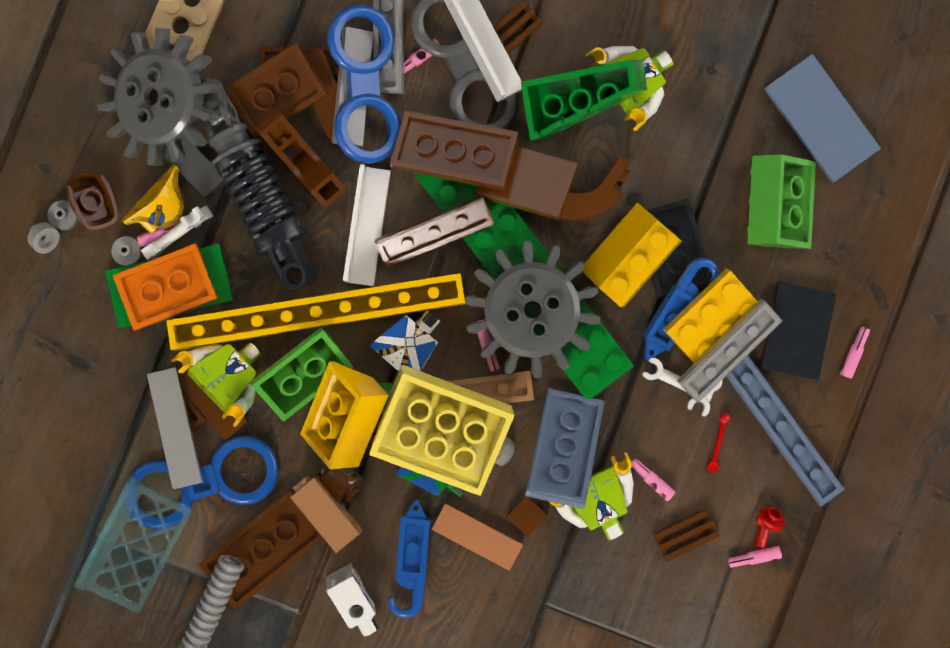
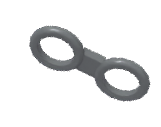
[411,0,518,129]

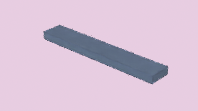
[726,355,845,507]

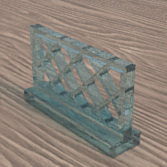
[73,476,193,614]

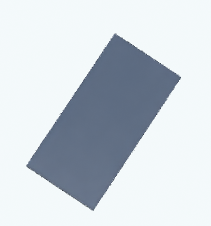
[764,54,881,183]
[525,388,605,509]

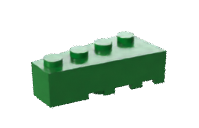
[521,59,648,141]

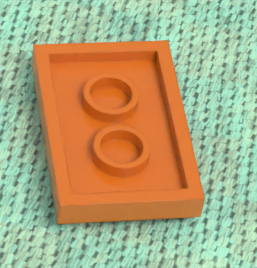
[113,243,218,331]

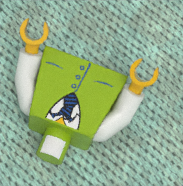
[585,46,673,131]
[171,342,261,427]
[549,452,634,541]

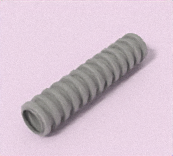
[179,555,244,648]

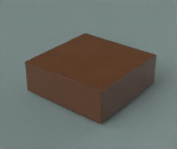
[506,496,548,536]

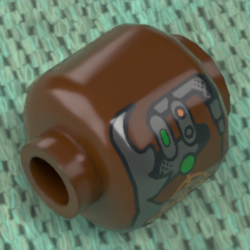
[319,465,362,503]

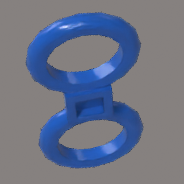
[327,4,401,164]
[125,435,279,529]

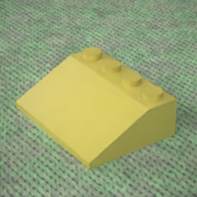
[369,365,515,496]

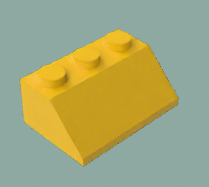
[582,202,682,307]
[300,362,389,470]

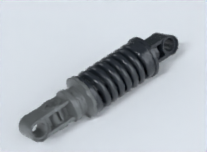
[200,77,316,289]

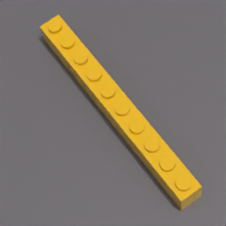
[166,273,465,351]

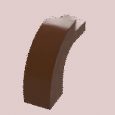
[255,109,347,208]
[560,156,630,222]

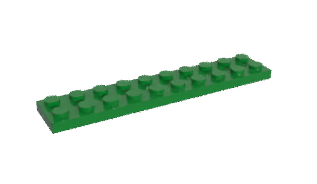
[413,173,634,399]

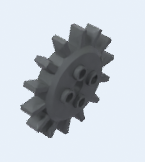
[98,28,221,166]
[465,241,601,378]

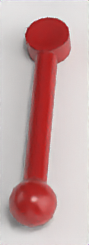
[707,413,730,473]

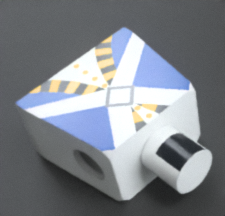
[370,310,440,371]
[326,562,379,636]

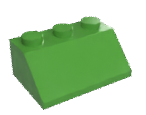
[747,154,816,249]
[250,328,353,422]

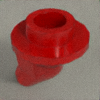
[754,507,785,549]

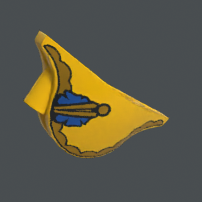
[121,164,184,233]

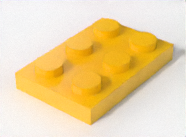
[663,268,758,364]

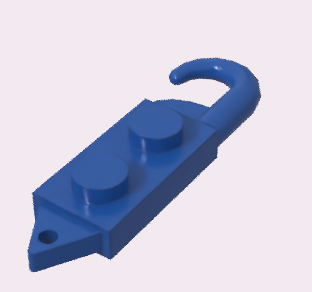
[642,257,718,360]
[388,499,430,618]

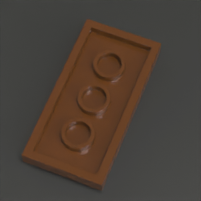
[390,111,519,191]
[198,489,323,610]

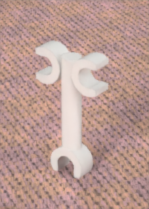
[141,206,214,260]
[642,358,722,417]

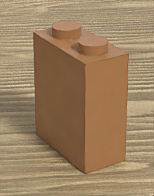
[290,475,363,553]

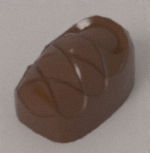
[66,171,118,234]

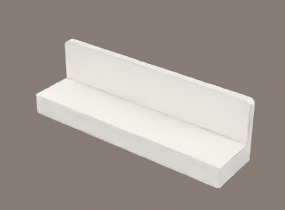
[444,0,522,102]
[343,164,391,287]

